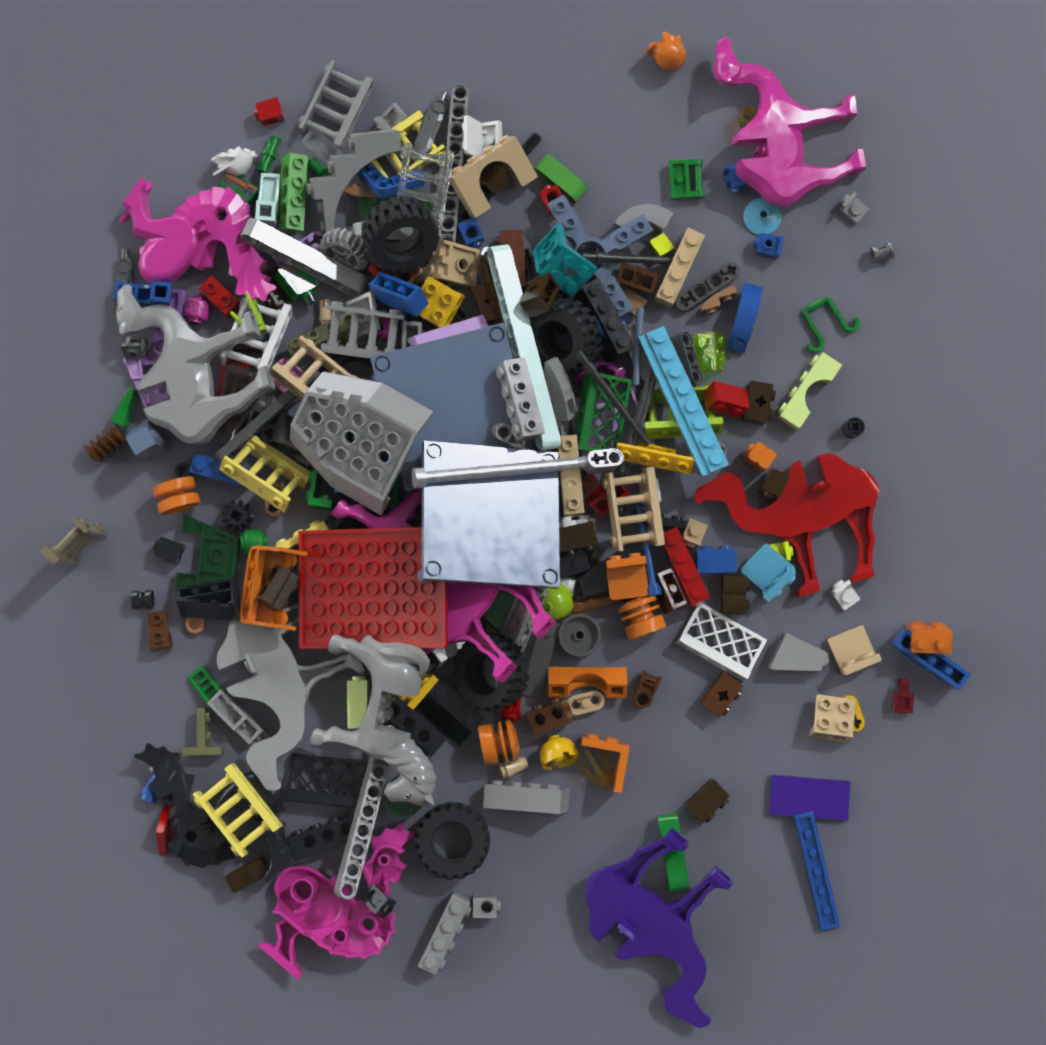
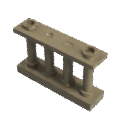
[40,517,107,569]

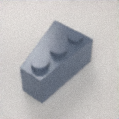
[126,419,168,462]

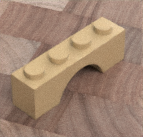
[654,228,705,309]

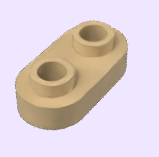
[568,691,605,715]

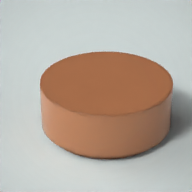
[185,618,206,634]

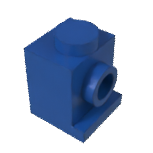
[722,164,748,194]
[753,233,784,259]

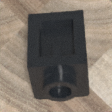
[361,883,397,917]

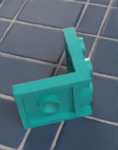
[532,223,597,297]

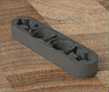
[675,262,740,312]

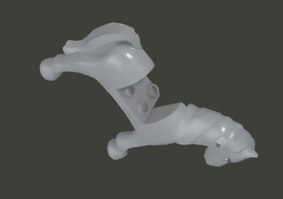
[310,634,437,807]

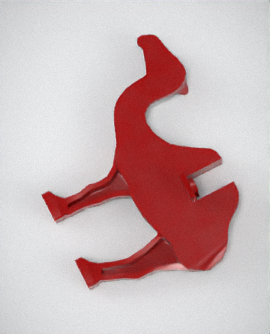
[694,453,880,598]

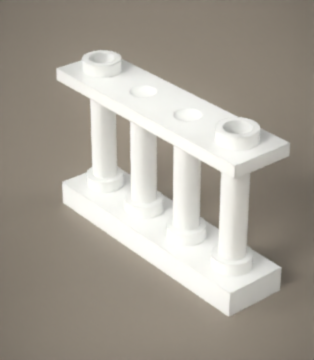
[219,297,292,370]

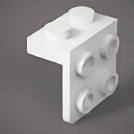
[462,115,502,157]

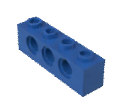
[890,629,971,690]

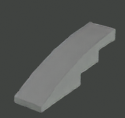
[207,689,272,746]

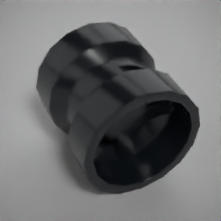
[842,417,865,439]
[131,590,155,610]

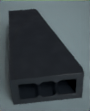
[575,542,647,598]

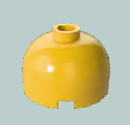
[539,735,580,770]

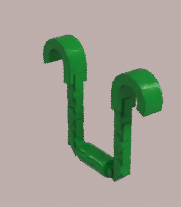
[802,296,860,353]

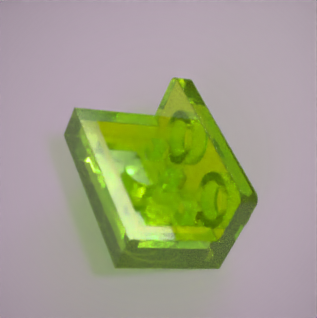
[693,331,726,372]

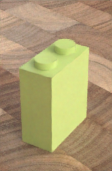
[347,676,371,729]

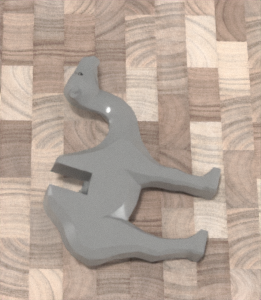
[116,284,276,445]
[217,603,366,791]

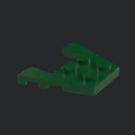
[174,515,239,590]

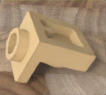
[682,518,708,549]

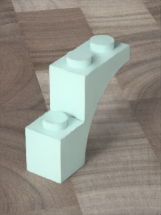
[255,173,280,227]

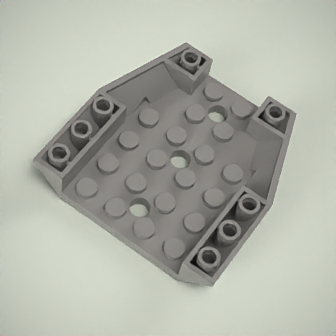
[290,372,434,515]

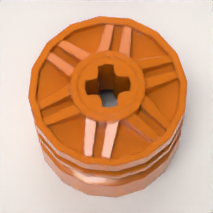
[617,595,667,640]
[478,719,519,766]

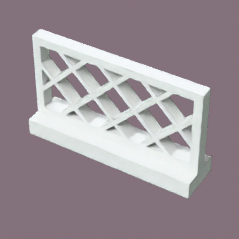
[676,603,767,682]

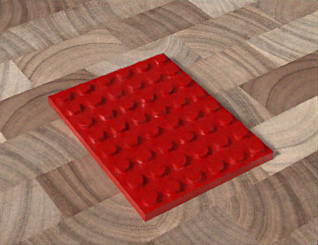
[298,527,448,649]

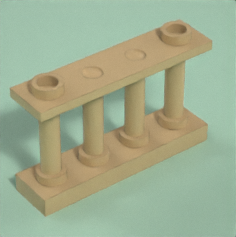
[271,335,358,415]
[557,434,584,517]
[602,467,665,551]

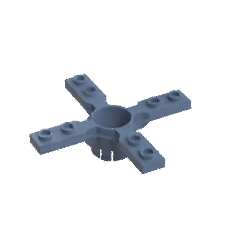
[527,194,653,318]

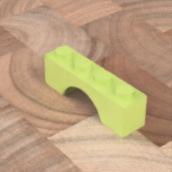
[778,352,842,431]

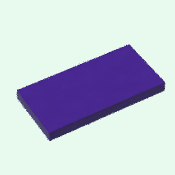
[769,775,851,821]

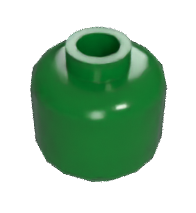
[239,529,268,555]

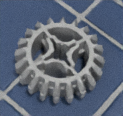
[319,227,370,272]

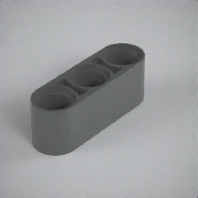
[669,331,703,387]

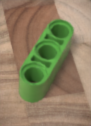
[534,154,589,203]

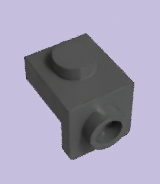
[121,336,147,359]

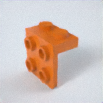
[605,553,648,600]
[906,621,953,654]

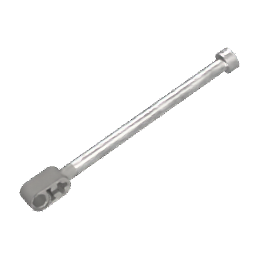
[412,448,624,489]

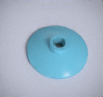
[743,198,782,235]

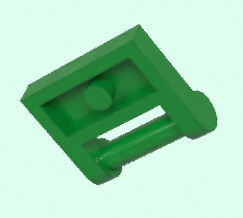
[668,159,705,200]

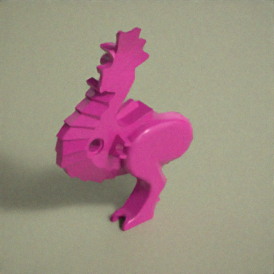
[118,177,277,302]
[258,822,416,980]

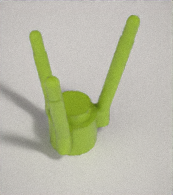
[230,292,267,335]

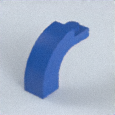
[113,281,172,307]
[726,282,763,354]

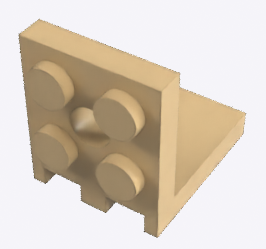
[413,240,480,288]

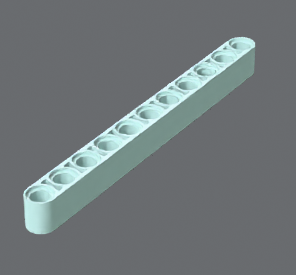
[487,244,561,451]

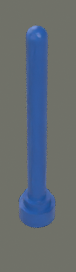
[635,503,662,596]

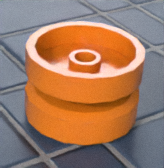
[152,476,201,515]

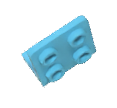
[741,544,796,602]

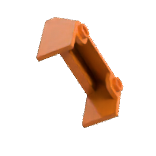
[239,546,307,631]

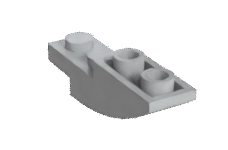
[543,357,577,436]

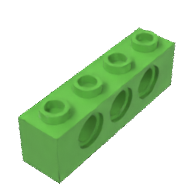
[277,152,308,235]

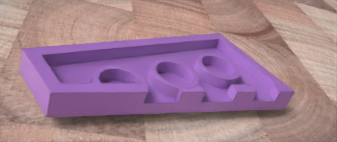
[142,289,186,367]

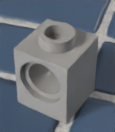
[473,895,501,918]

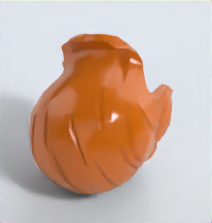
[645,32,687,71]

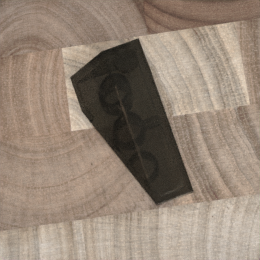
[210,363,259,445]

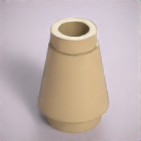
[498,756,528,779]

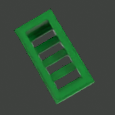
[111,387,138,429]
[187,665,224,707]

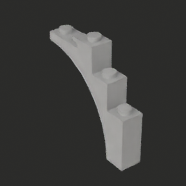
[307,129,401,234]

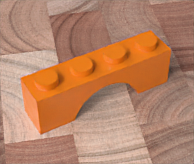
[548,667,627,698]

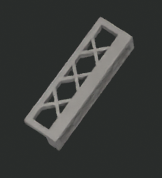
[500,590,549,653]

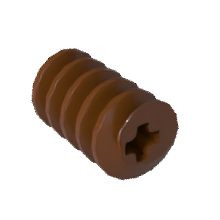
[83,423,127,462]

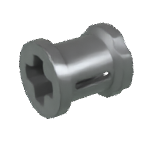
[870,242,894,263]

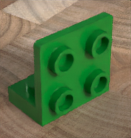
[306,468,337,511]

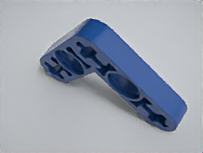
[356,162,425,198]

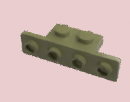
[285,312,362,356]

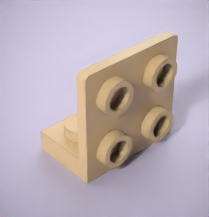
[827,625,882,675]
[809,694,855,743]

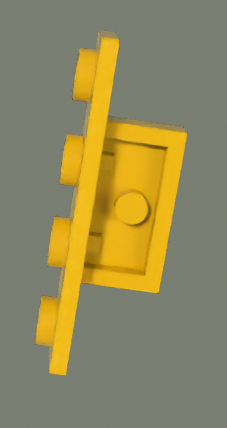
[616,442,694,474]

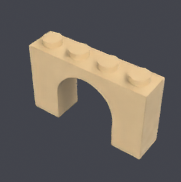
[447,135,538,218]

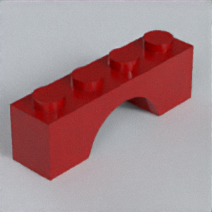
[662,527,710,608]

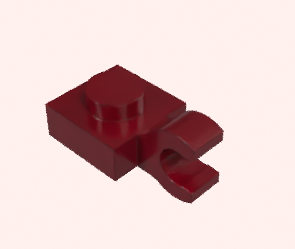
[892,679,914,713]

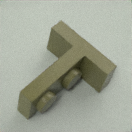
[182,707,224,756]

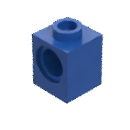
[457,217,485,249]

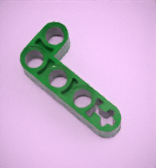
[657,813,690,895]

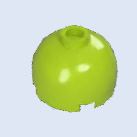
[543,583,574,621]

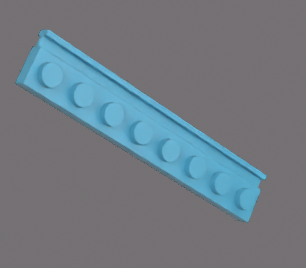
[638,326,729,477]

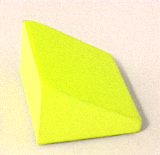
[648,233,675,256]

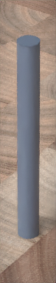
[632,308,644,386]

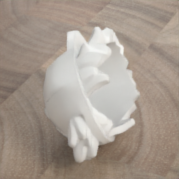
[211,147,258,177]

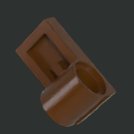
[147,610,173,652]

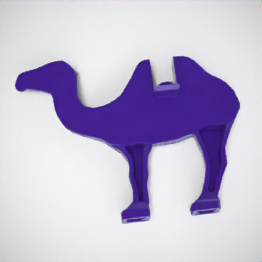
[585,827,733,1028]

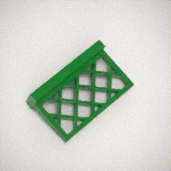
[574,371,632,451]

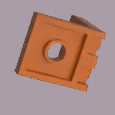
[580,733,630,793]

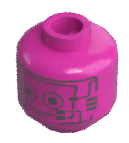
[183,295,210,325]

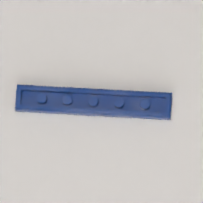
[793,811,840,931]

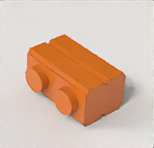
[742,442,776,473]

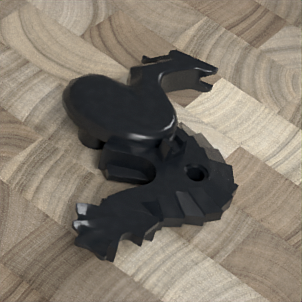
[134,743,306,882]

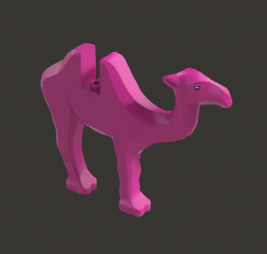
[714,37,866,208]
[420,582,556,683]

